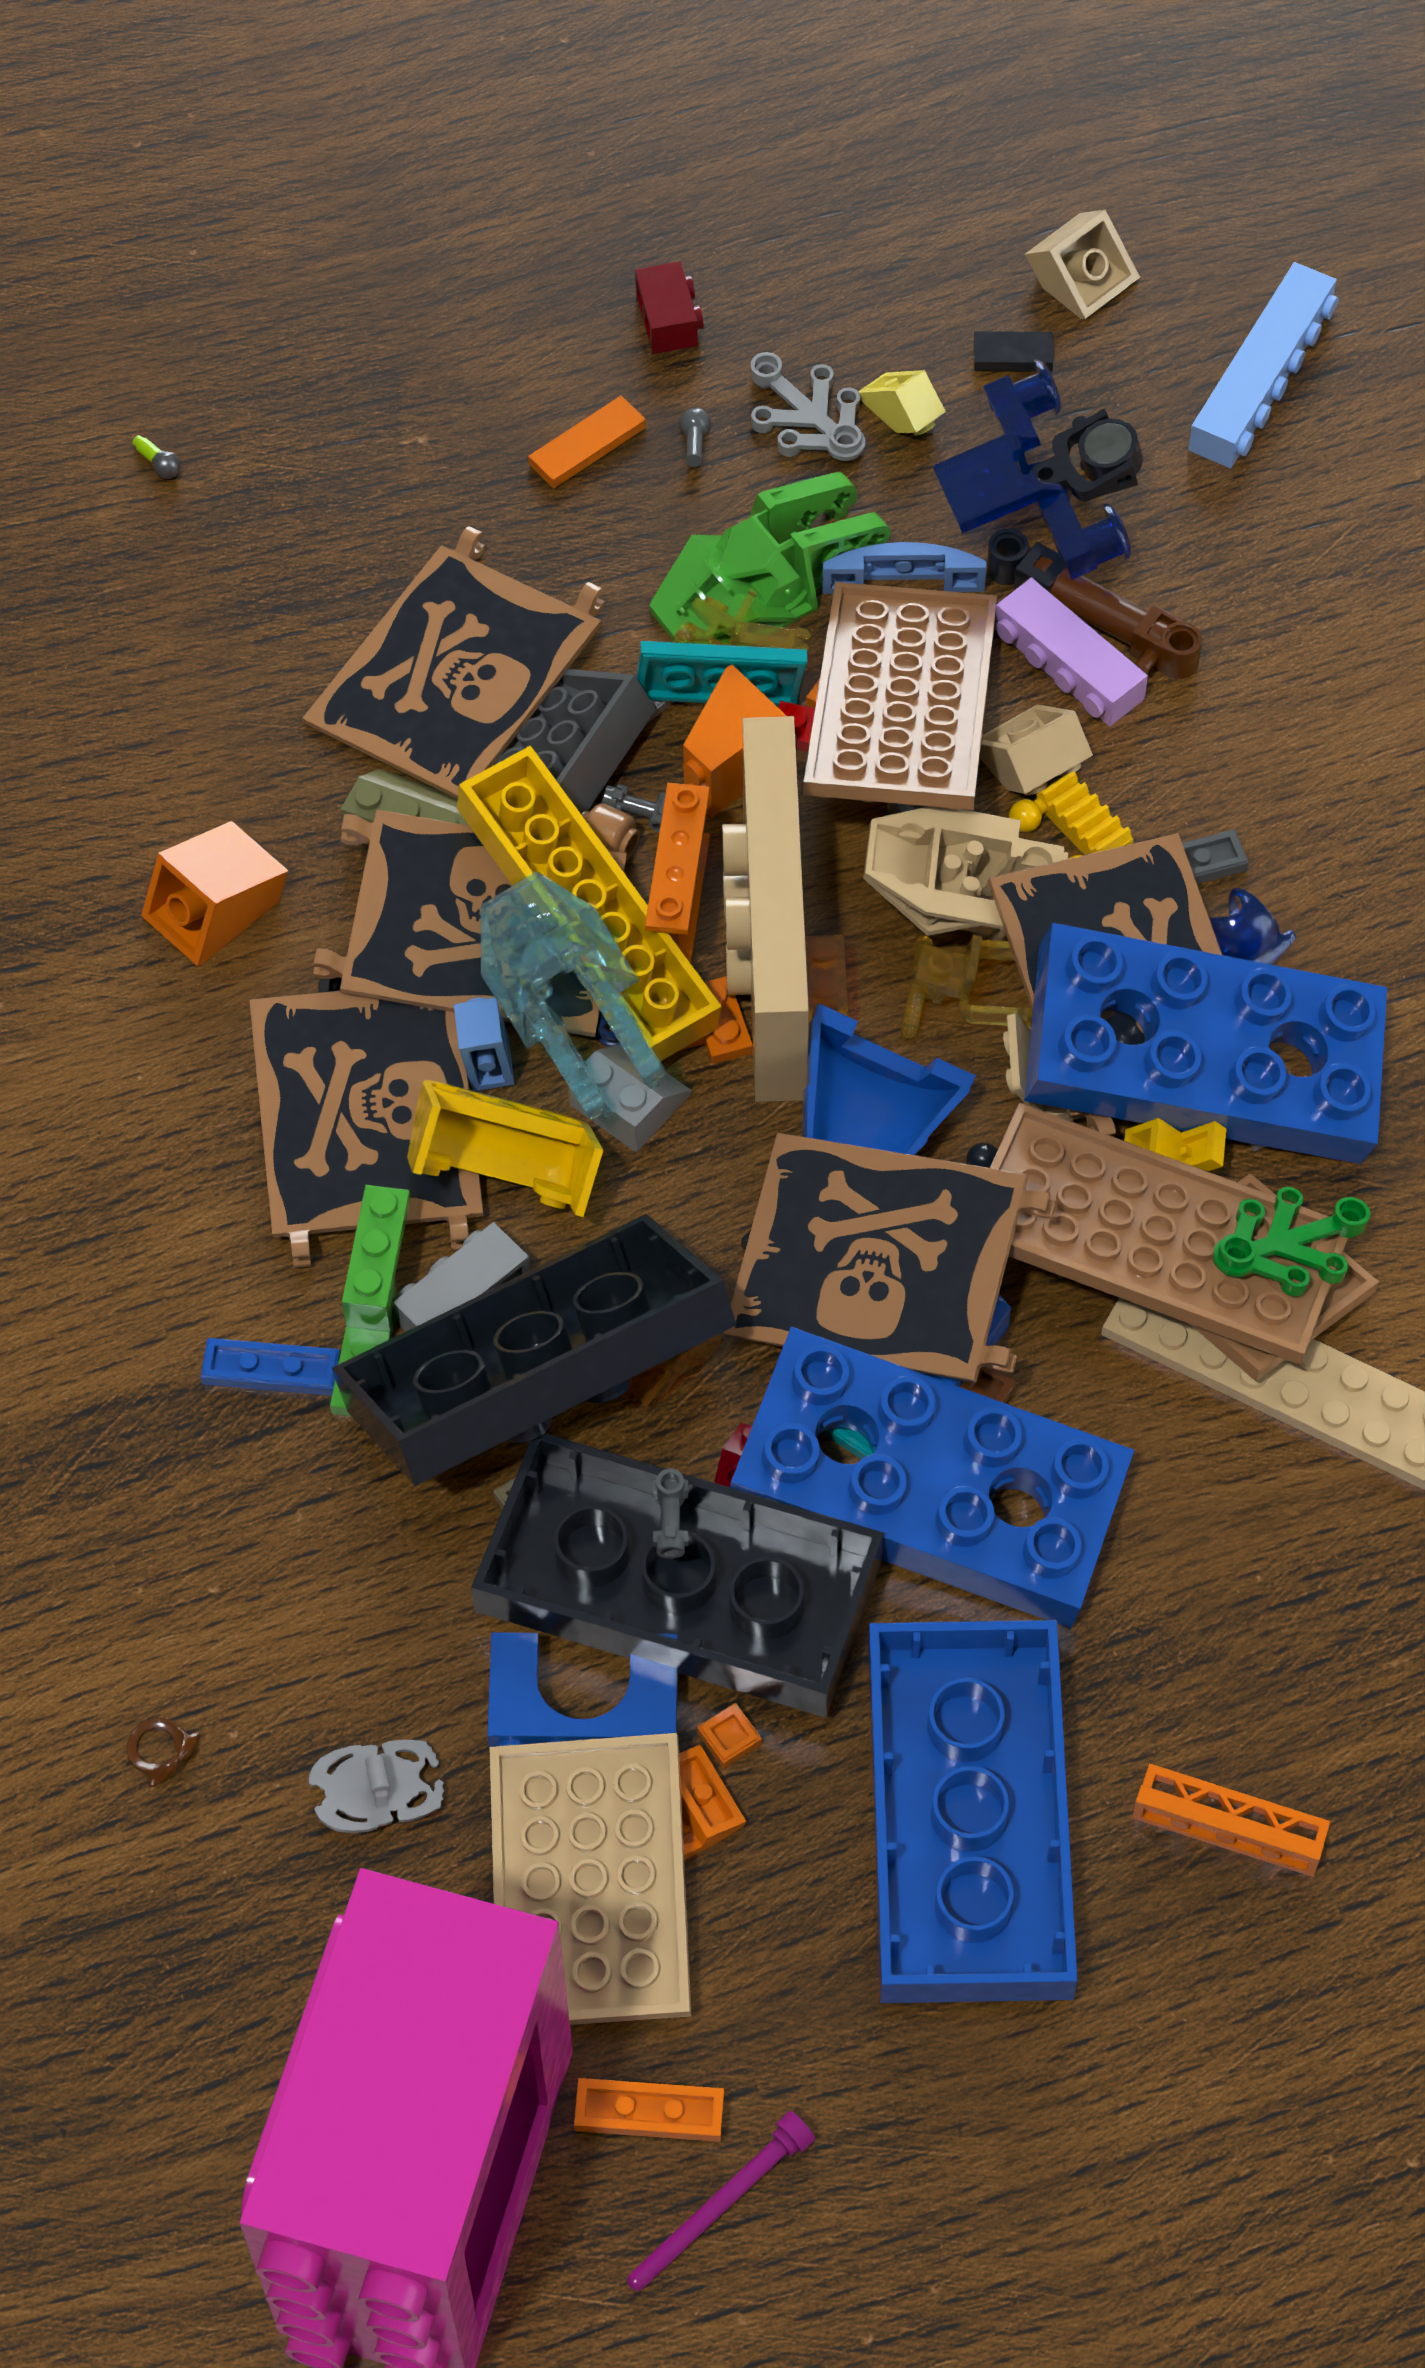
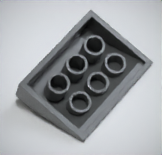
[494,669,656,814]

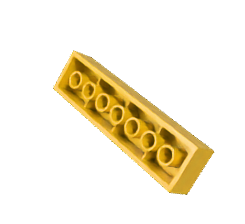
[457,745,722,1070]

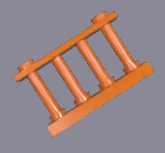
[645,782,710,965]

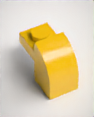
[1124,1118,1226,1172]

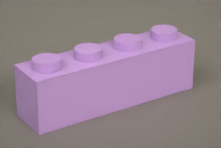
[994,577,1148,727]

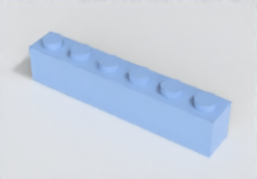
[1188,262,1339,468]

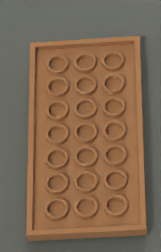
[803,582,997,810]
[990,1103,1348,1365]

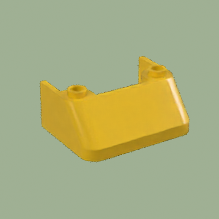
[407,1080,603,1217]

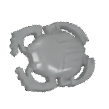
[309,1740,444,1833]

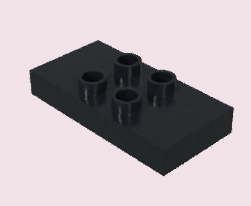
[331,1214,737,1486]
[471,1433,884,1718]

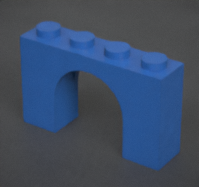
[487,1632,677,1753]

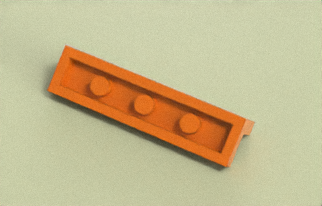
[1132,1763,1331,1877]

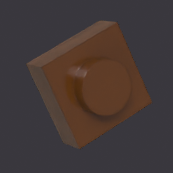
[960,1367,1017,1404]

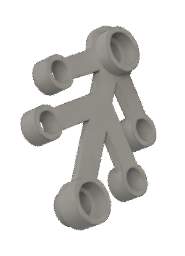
[751,352,865,461]

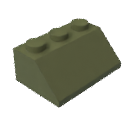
[341,769,469,846]

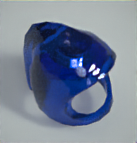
[1209,888,1296,965]

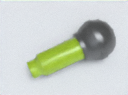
[132,435,181,479]

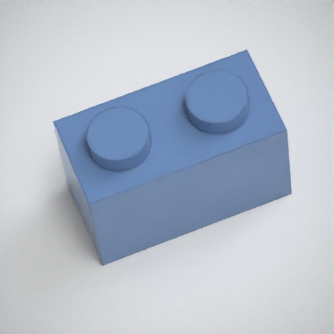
[454,997,515,1091]

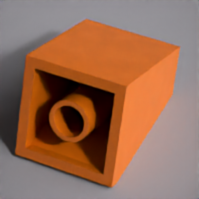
[683,664,787,818]
[141,821,288,966]

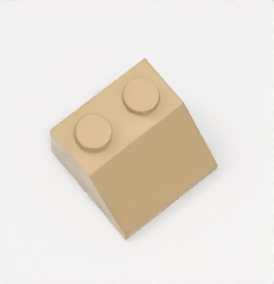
[1025,210,1140,319]
[980,704,1093,796]

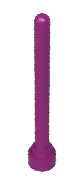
[627,2111,816,2291]

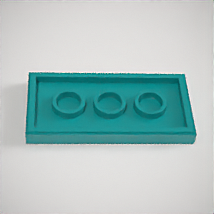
[635,641,807,707]

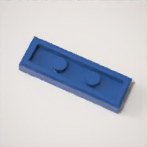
[200,1338,341,1396]

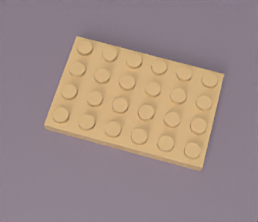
[490,1733,692,2025]

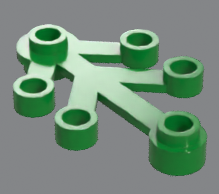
[1212,1187,1370,1296]

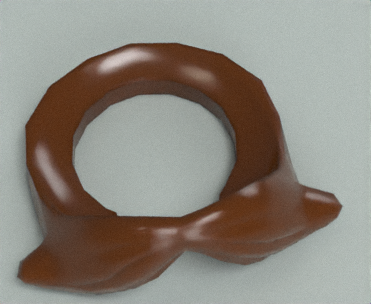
[126,1717,200,1787]

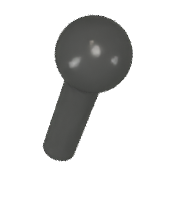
[679,407,711,467]

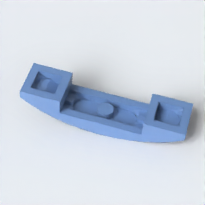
[822,542,986,594]

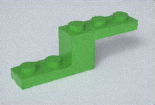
[330,1185,410,1416]

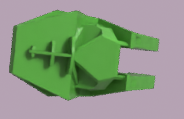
[649,472,891,646]

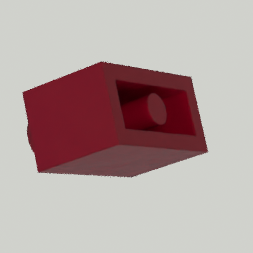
[635,261,704,354]

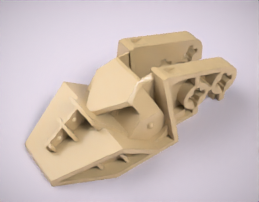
[863,806,1070,953]

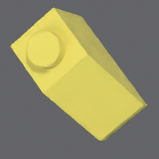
[858,370,946,436]

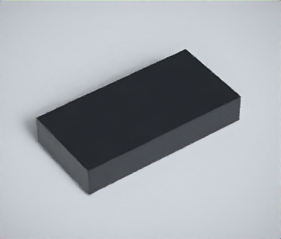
[974,331,1053,372]

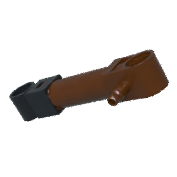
[987,529,1202,679]

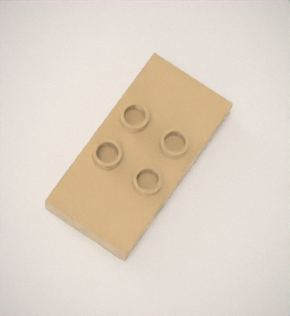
[722,716,808,1102]

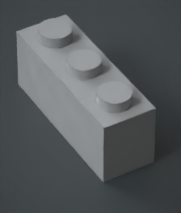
[393,1222,530,1332]

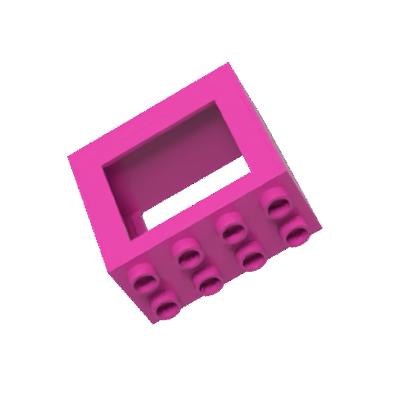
[240,1868,573,2368]

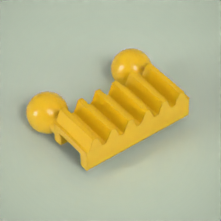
[1009,771,1133,859]

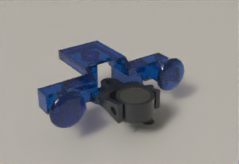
[932,359,1143,580]

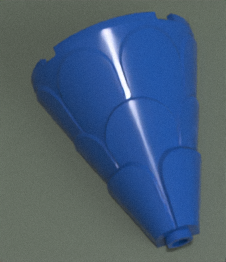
[802,1003,976,1155]

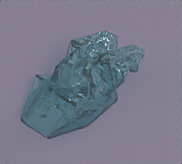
[481,871,667,1121]

